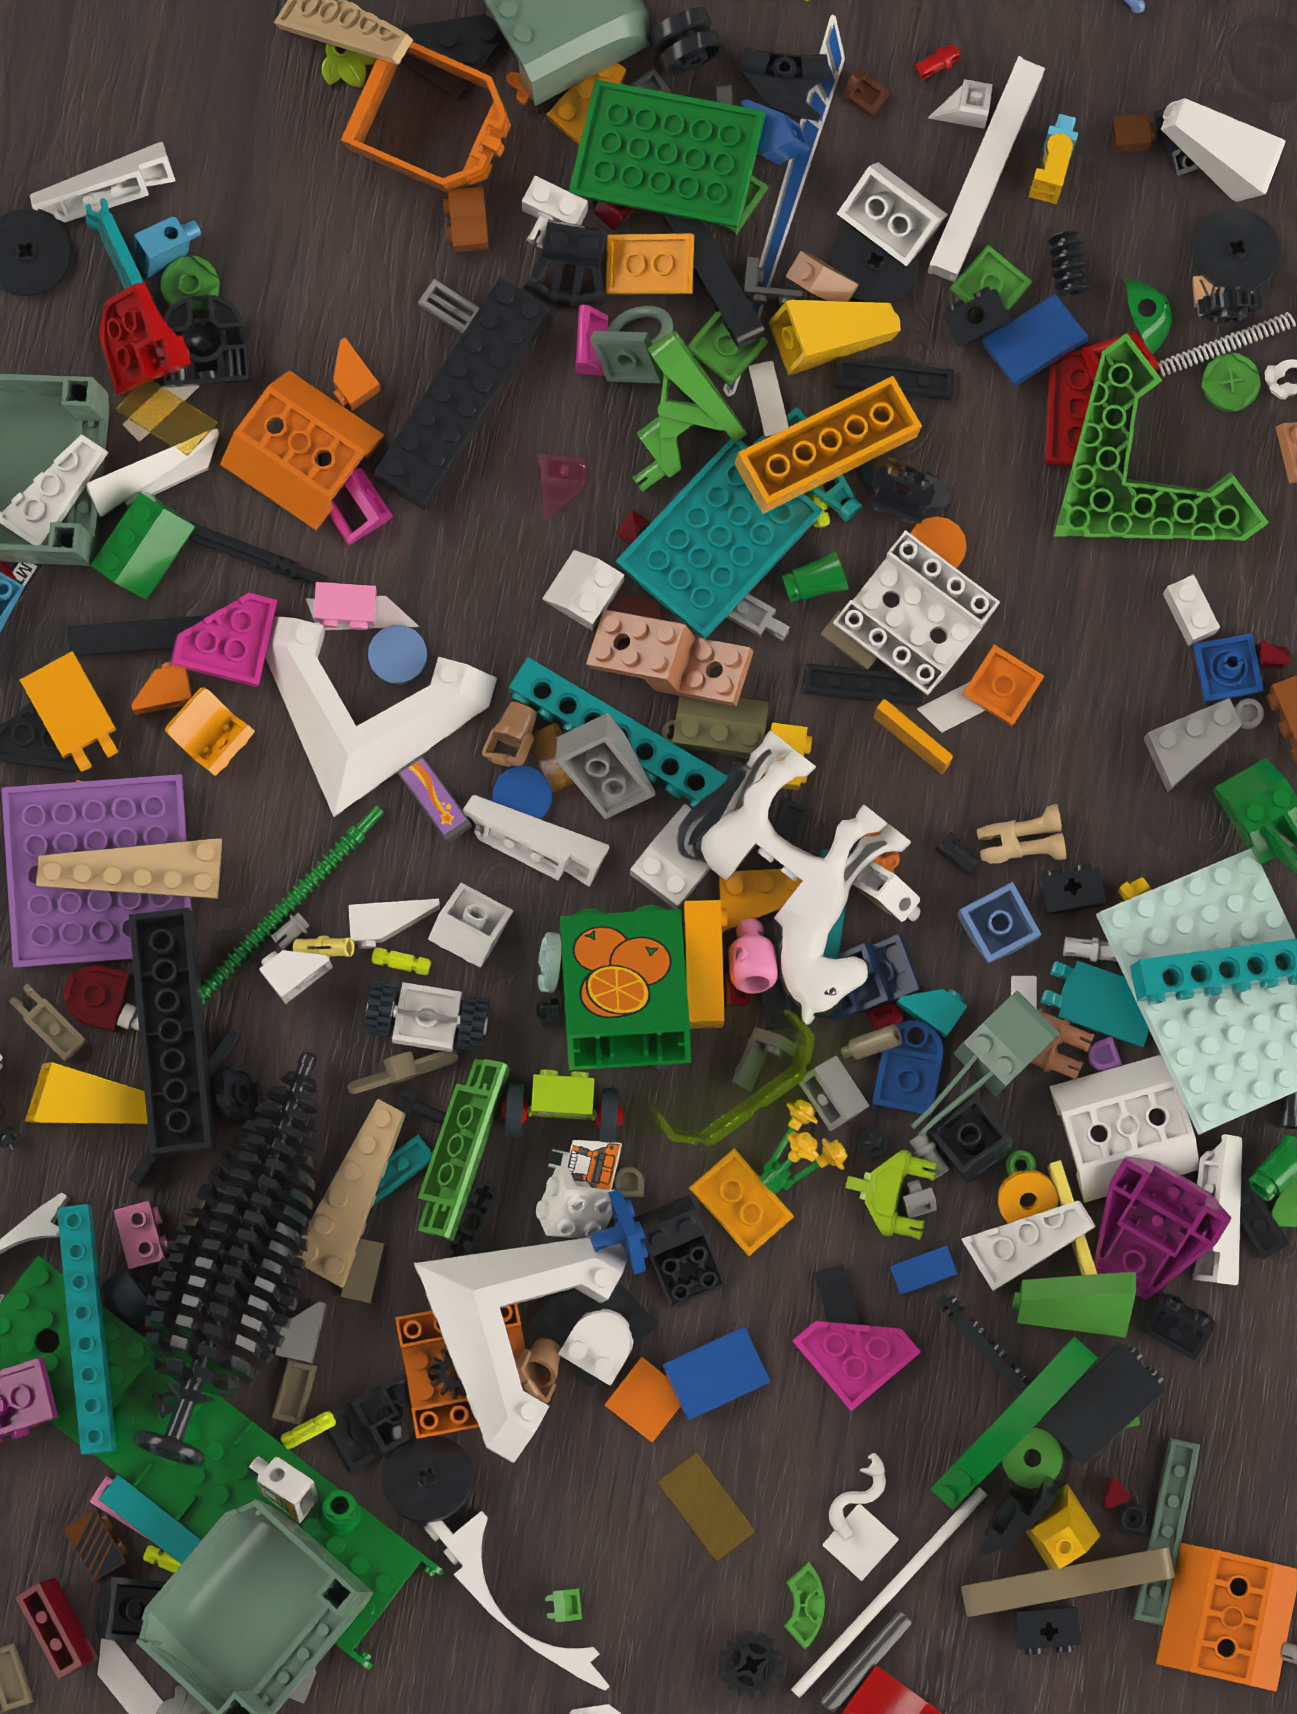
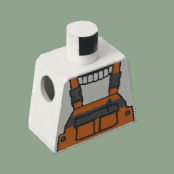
[853,861,921,923]
[548,1140,622,1190]
[248,1456,319,1523]

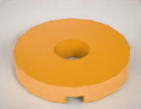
[998,1170,1059,1224]

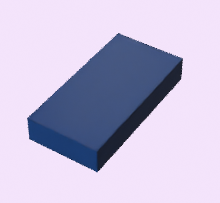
[890,1245,957,1295]

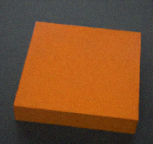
[962,644,1044,727]
[604,1357,680,1443]

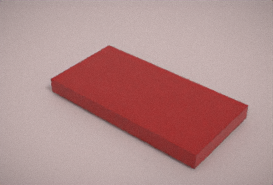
[1044,349,1101,467]

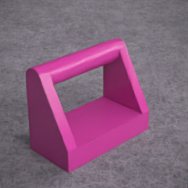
[576,305,608,376]
[328,468,393,545]

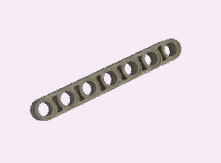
[961,1547,1175,1617]

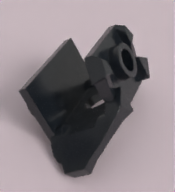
[859,458,952,524]

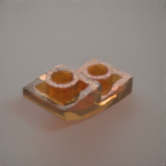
[532,722,574,792]

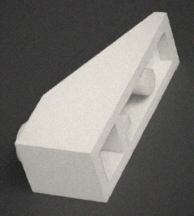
[349,899,440,949]

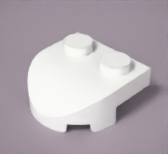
[558,1309,633,1386]

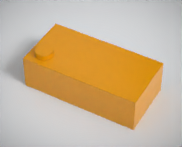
[683,900,727,1028]

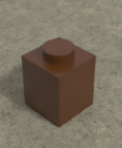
[1110,114,1156,154]

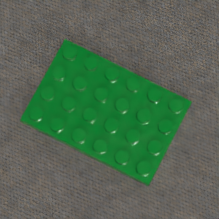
[569,79,766,228]

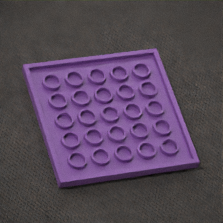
[1,774,192,968]

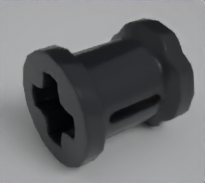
[153,1384,182,1420]

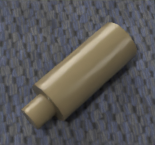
[841,1024,902,1060]

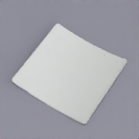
[823,1504,899,1581]

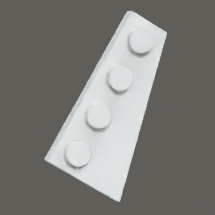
[0,434,108,545]
[961,1201,1096,1291]

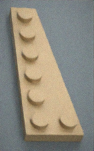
[274,0,413,65]
[36,839,222,899]
[296,1099,406,1288]

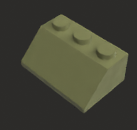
[673,696,769,759]

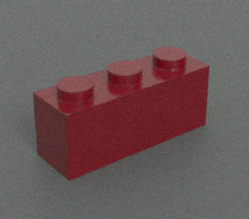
[15,1577,99,1679]

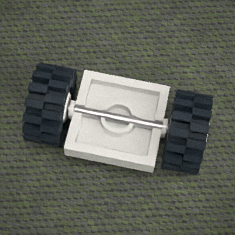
[364,980,490,1052]

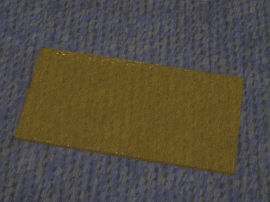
[116,381,218,456]
[658,1453,755,1561]

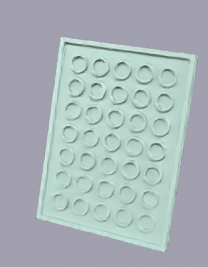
[1096,848,1297,1135]

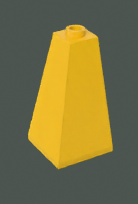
[769,300,901,376]
[25,1062,147,1124]
[1026,1484,1101,1569]

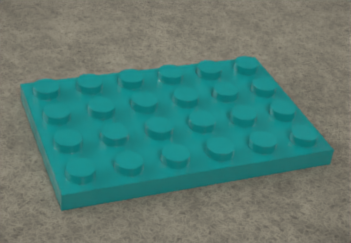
[616,439,823,640]

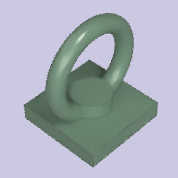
[590,306,673,383]

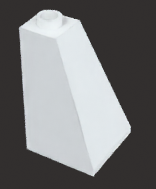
[1161,98,1286,202]

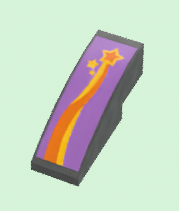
[397,755,472,844]

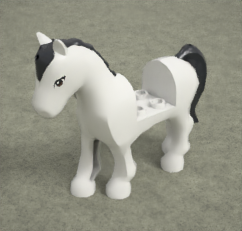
[677,730,911,1025]

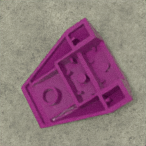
[1094,1156,1232,1301]

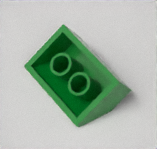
[90,492,196,600]

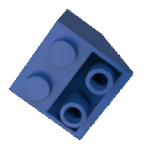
[741,99,810,165]

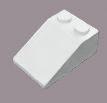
[630,804,710,909]

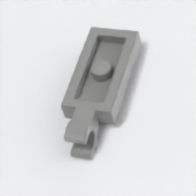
[726,594,790,642]

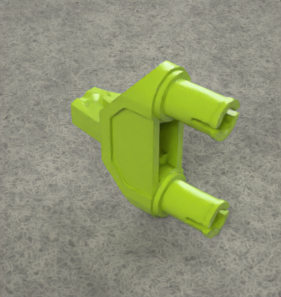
[845,1150,938,1240]

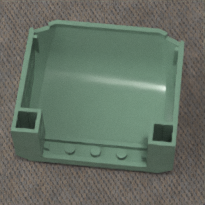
[483,0,651,106]
[0,374,109,566]
[136,1499,373,1714]

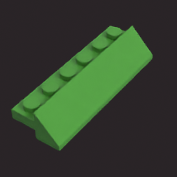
[417,1059,511,1242]

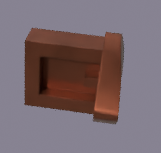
[842,70,890,117]

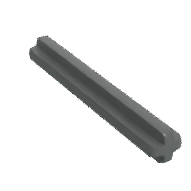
[820,1612,912,1713]

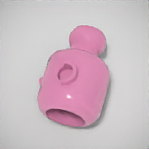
[728,918,778,994]

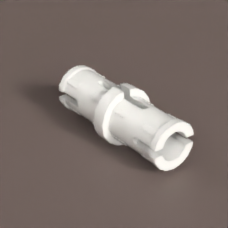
[1063,937,1118,962]

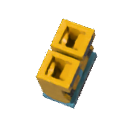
[1028,114,1078,204]

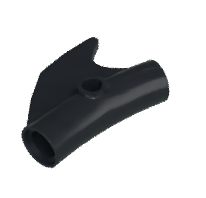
[739,47,829,122]

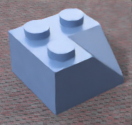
[957,882,1041,963]

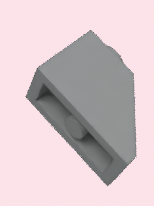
[273,1302,327,1364]

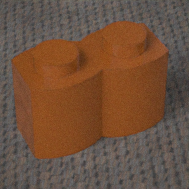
[443,187,489,252]

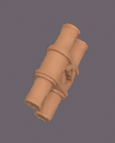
[1031,1008,1095,1080]

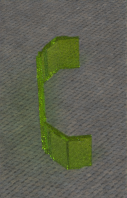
[649,1009,815,1146]

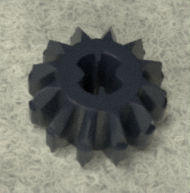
[429,1349,467,1399]

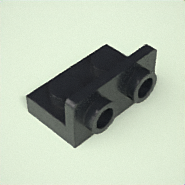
[1141,1292,1215,1361]

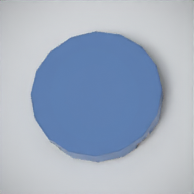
[368,625,427,685]

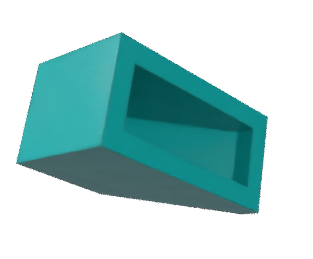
[896,989,967,1039]

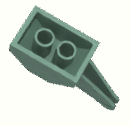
[911,990,1060,1137]

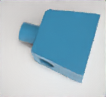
[132,217,201,279]

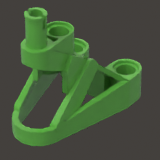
[632,330,747,492]

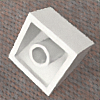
[542,550,624,631]
[428,883,513,968]
[259,950,333,1004]

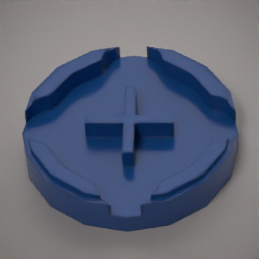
[493,766,552,819]

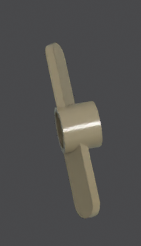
[347,1049,458,1094]

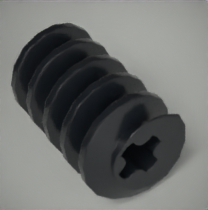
[1048,231,1092,296]

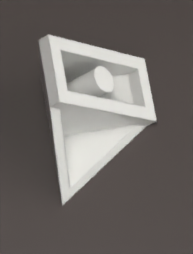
[928,79,993,128]

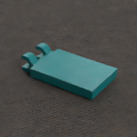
[86,198,143,289]
[1040,961,1149,1048]

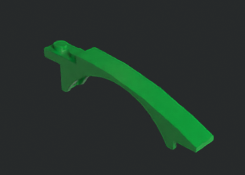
[930,1336,1098,1510]

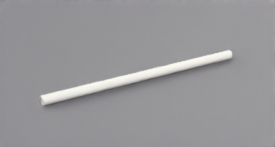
[791,1487,988,1698]

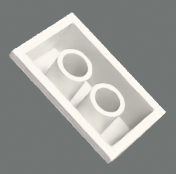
[837,162,948,266]

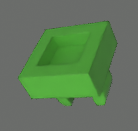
[545,1588,582,1622]

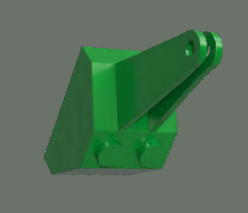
[1213,758,1297,875]

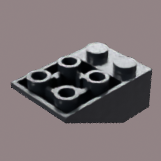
[634,1195,727,1309]

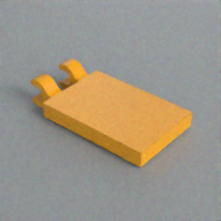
[20,651,118,772]

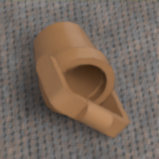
[482,702,537,767]
[516,1338,561,1404]

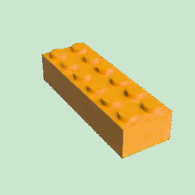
[734,376,922,514]

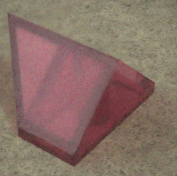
[538,453,588,522]

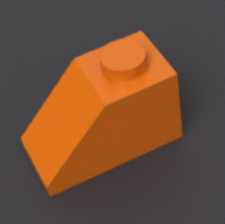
[333,337,381,411]
[131,662,192,716]

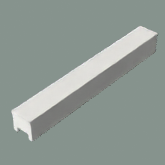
[927,56,1045,282]

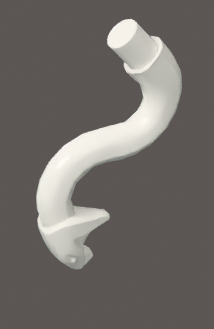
[829,1453,886,1541]

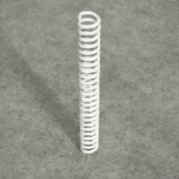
[1157,312,1296,377]

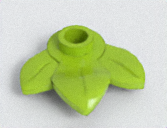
[322,43,377,88]

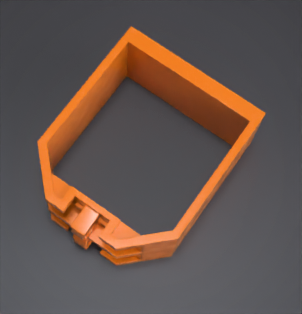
[341,42,511,193]

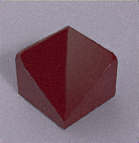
[1257,640,1291,669]

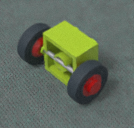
[501,1070,623,1143]

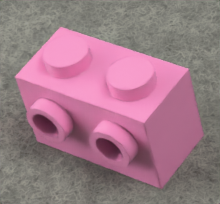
[314,582,377,630]
[113,1201,170,1271]

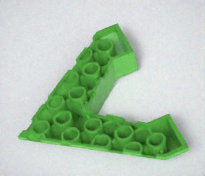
[1054,332,1269,541]

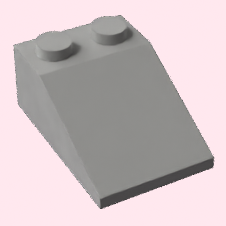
[556,713,655,819]

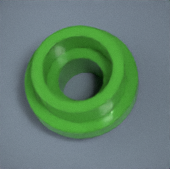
[1006,1150,1036,1176]

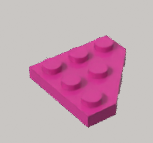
[170,593,277,687]
[792,1321,921,1411]

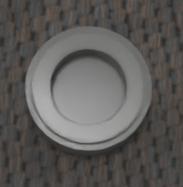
[1234,698,1264,730]

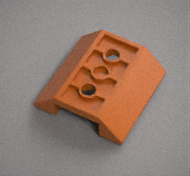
[220,370,385,531]
[395,1303,526,1439]
[1155,1543,1297,1691]

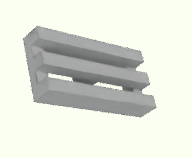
[418,279,479,334]

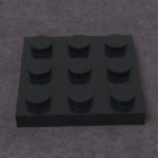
[530,1282,659,1388]

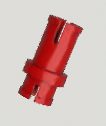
[914,43,961,81]

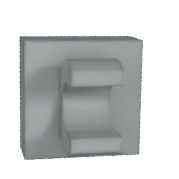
[903,1180,937,1218]

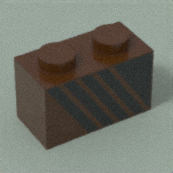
[63,1509,130,1582]

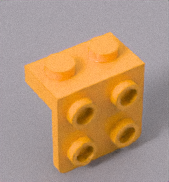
[165,687,255,776]

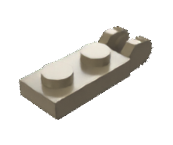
[9,984,88,1062]

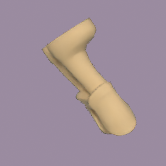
[977,804,1066,864]

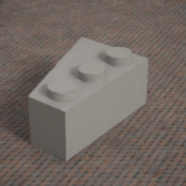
[1144,698,1242,792]

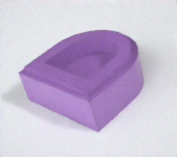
[1087,1037,1122,1071]

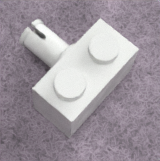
[522,176,588,248]

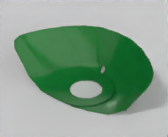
[1123,278,1172,354]

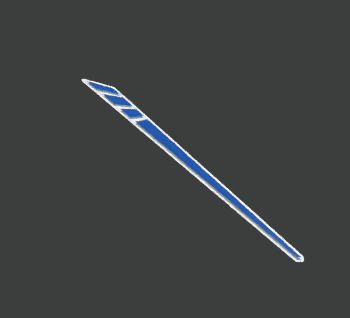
[723,15,845,397]

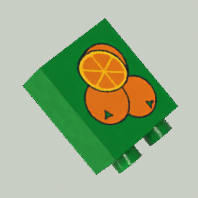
[560,905,691,1070]

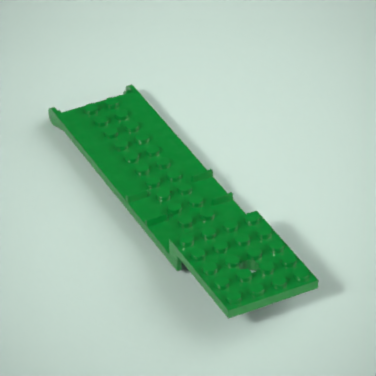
[0,1255,445,1670]

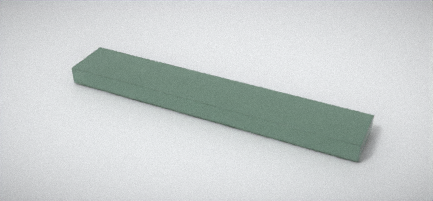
[1133,1438,1200,1626]

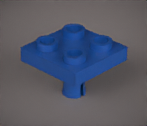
[1192,633,1264,703]
[589,1189,648,1275]

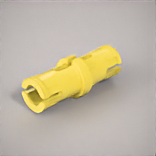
[293,935,354,959]

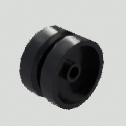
[648,7,724,76]

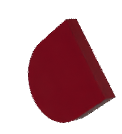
[63,965,132,1032]

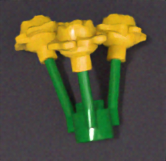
[759,1099,848,1194]

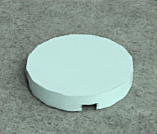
[538,932,561,993]

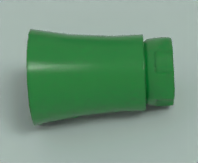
[782,551,849,603]
[1248,1134,1297,1201]
[318,1490,361,1535]

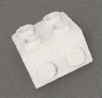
[536,1166,614,1239]

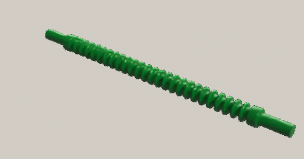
[201,805,385,1005]

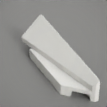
[30,142,175,222]
[86,428,219,517]
[463,795,609,887]
[1193,1134,1242,1285]

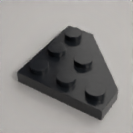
[400,14,505,102]
[0,684,92,773]

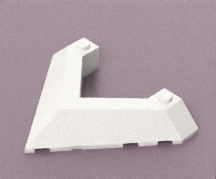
[265,617,497,817]
[414,1237,628,1463]

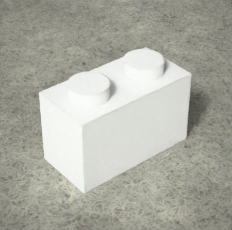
[1163,574,1220,646]

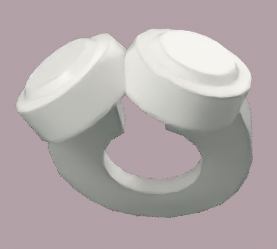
[1265,359,1297,400]

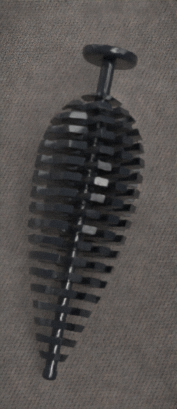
[133,1052,318,1467]

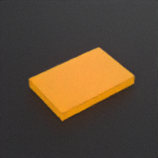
[606,234,694,295]
[874,699,953,775]
[689,1148,794,1257]

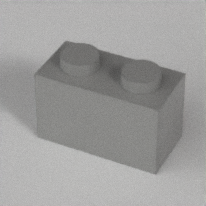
[797,1055,870,1132]

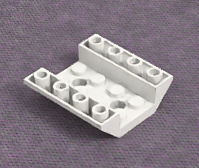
[833,530,1000,696]
[1049,1055,1199,1203]

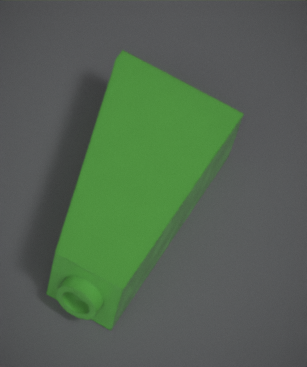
[1012,1272,1136,1338]

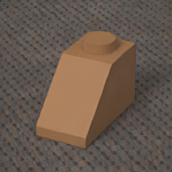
[786,251,859,302]

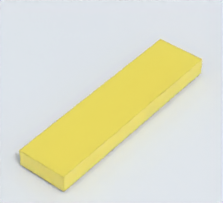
[1047,1160,1097,1275]

